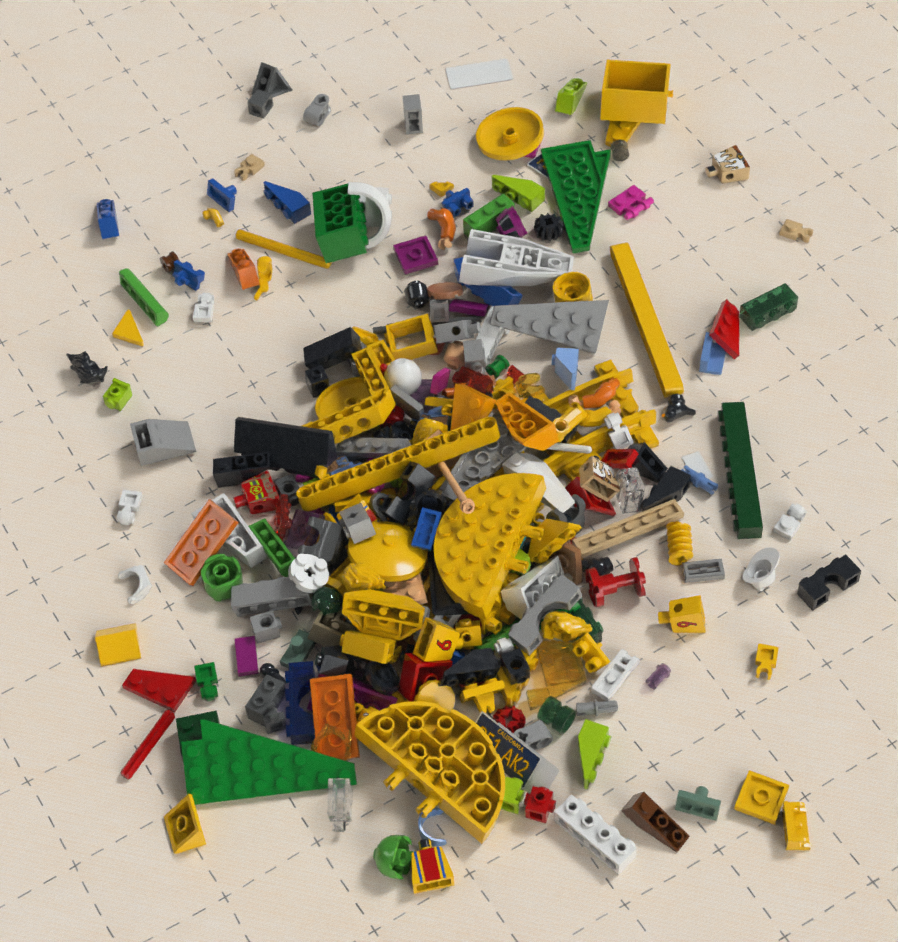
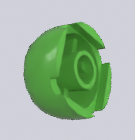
[373,835,413,880]

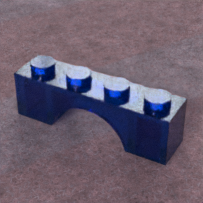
[285,661,316,745]

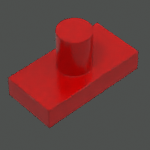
[601,449,638,475]

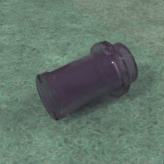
[645,663,671,689]

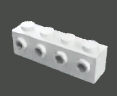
[554,795,637,875]

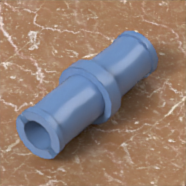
[681,465,718,495]

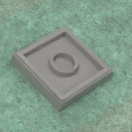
[390,385,424,420]

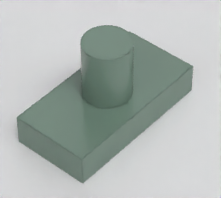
[280,629,316,672]
[675,786,721,821]

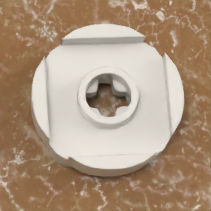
[288,554,329,593]

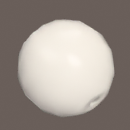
[384,358,422,395]

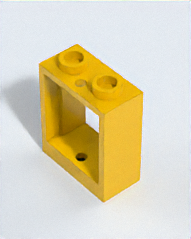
[384,313,438,360]

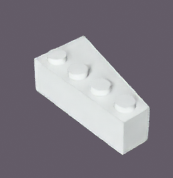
[191,493,268,568]

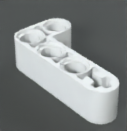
[464,306,510,376]

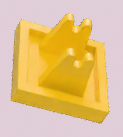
[459,678,505,714]

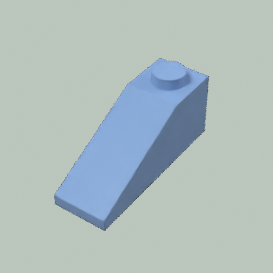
[552,348,579,390]

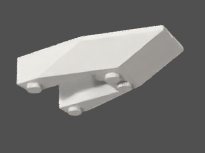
[459,229,574,286]

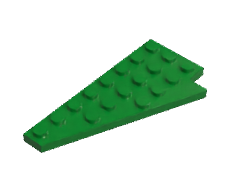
[181,719,357,805]

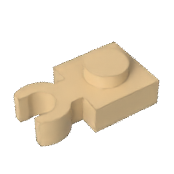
[234,154,265,181]
[779,219,814,243]

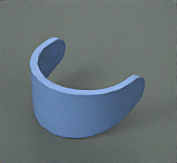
[418,808,446,846]

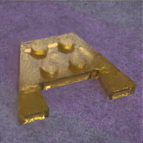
[514,640,587,710]

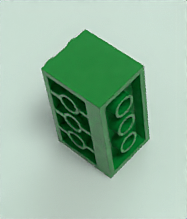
[312,183,369,263]

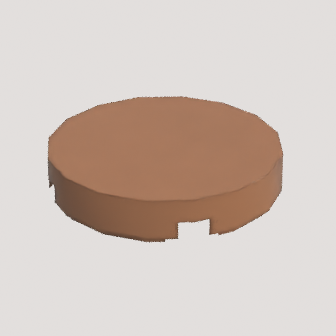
[427,282,463,300]

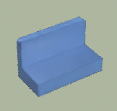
[699,332,726,375]

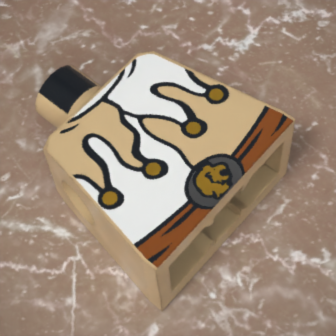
[705,145,750,183]
[579,456,620,502]

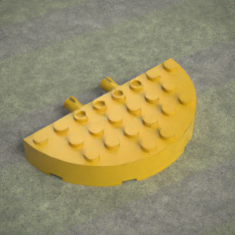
[434,473,547,620]
[354,701,505,844]

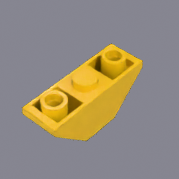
[528,518,582,563]
[497,649,539,707]

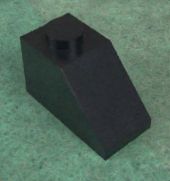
[628,442,668,483]
[315,645,349,676]

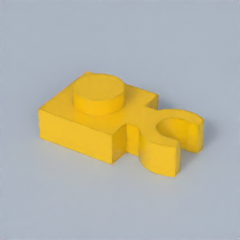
[755,643,779,680]

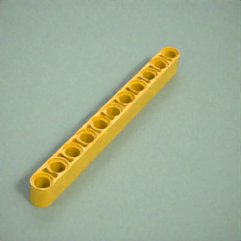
[610,242,684,398]
[296,417,500,512]

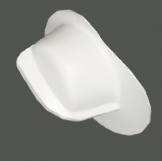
[742,547,780,591]

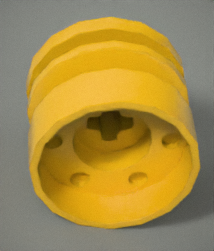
[553,272,593,303]

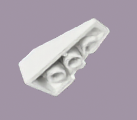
[502,452,575,513]
[501,555,564,619]

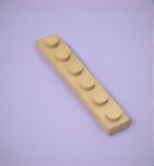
[572,499,684,559]

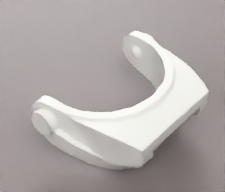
[118,565,152,604]

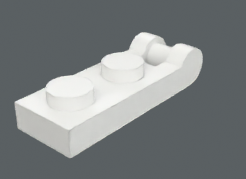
[591,649,640,701]

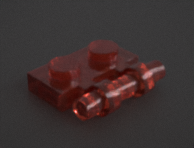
[273,494,292,543]

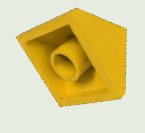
[95,623,142,667]
[164,794,206,854]

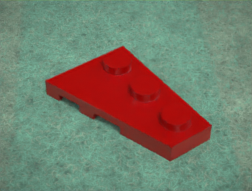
[709,299,739,359]
[122,669,196,713]

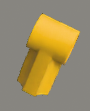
[553,407,584,442]

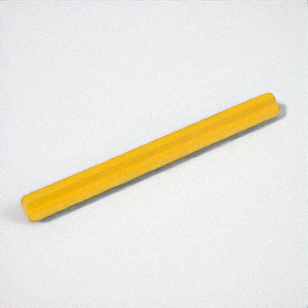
[236,229,331,269]

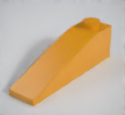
[495,392,559,451]

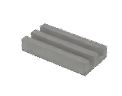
[682,558,725,583]

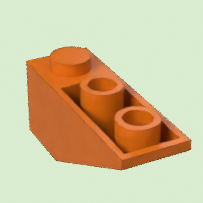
[227,248,260,290]

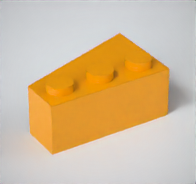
[450,383,496,431]

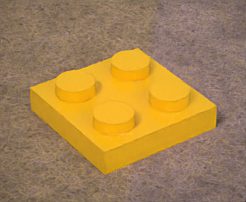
[734,770,790,825]

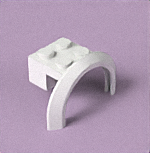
[348,182,392,249]

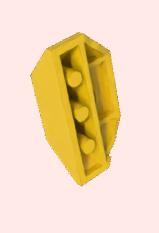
[342,589,425,640]

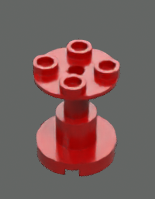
[585,557,646,607]

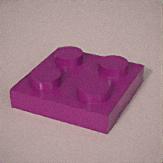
[393,235,439,275]

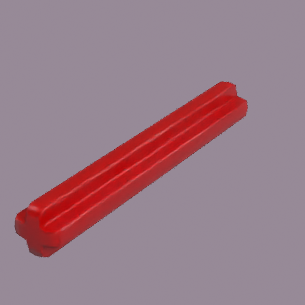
[120,710,175,779]

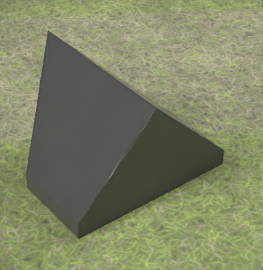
[251,62,293,98]

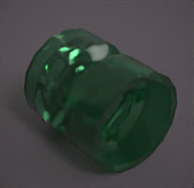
[537,696,576,734]

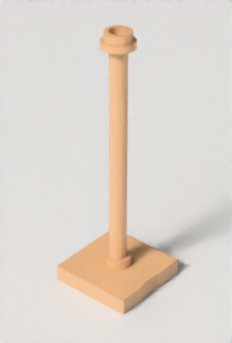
[425,430,475,514]

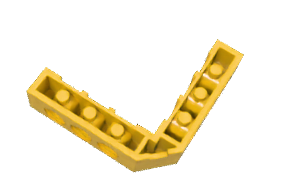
[302,347,396,444]

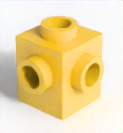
[455,619,482,650]

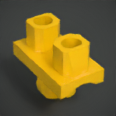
[488,376,517,409]
[479,601,515,635]
[572,632,610,673]

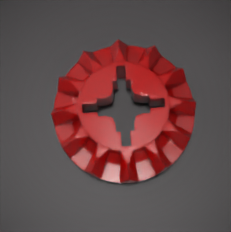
[493,705,526,733]

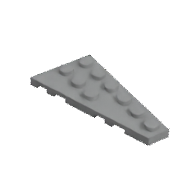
[489,300,609,354]
[439,409,527,503]

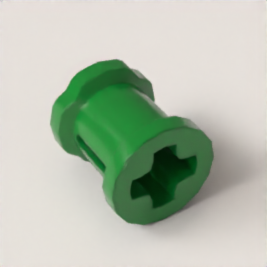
[485,355,510,379]

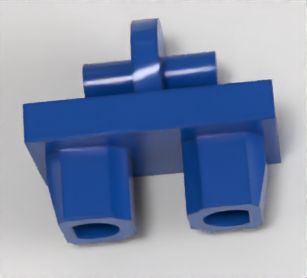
[442,187,474,218]
[172,260,205,291]

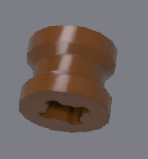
[160,251,180,273]

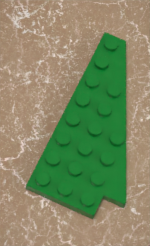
[541,140,611,254]

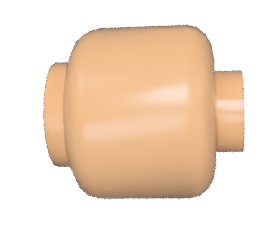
[444,341,465,370]

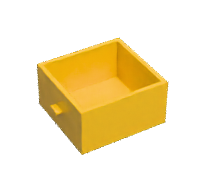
[600,60,673,124]

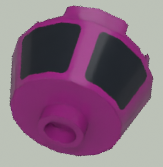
[496,206,528,238]

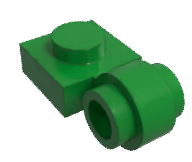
[194,662,218,701]

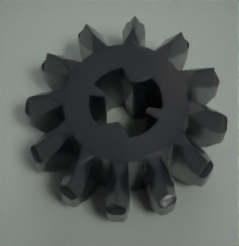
[534,212,564,242]

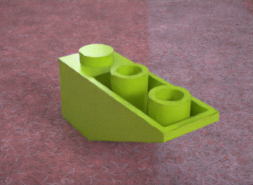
[555,78,587,115]
[492,175,545,212]
[578,719,611,789]

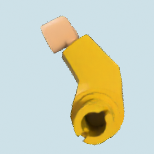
[568,400,621,427]

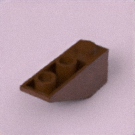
[621,792,690,852]

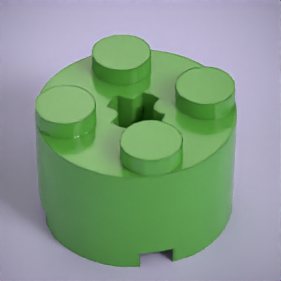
[201,554,243,601]

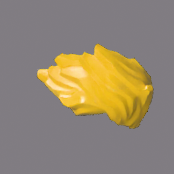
[409,418,448,445]
[338,563,386,592]
[541,610,592,642]

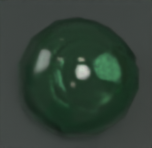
[310,587,343,615]

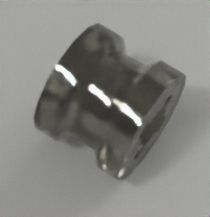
[611,139,629,161]

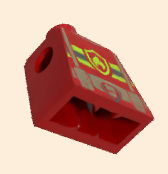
[233,470,282,514]

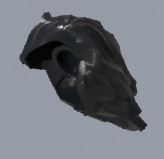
[66,351,108,384]
[405,489,447,531]

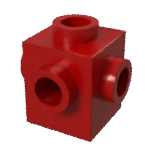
[524,786,556,823]

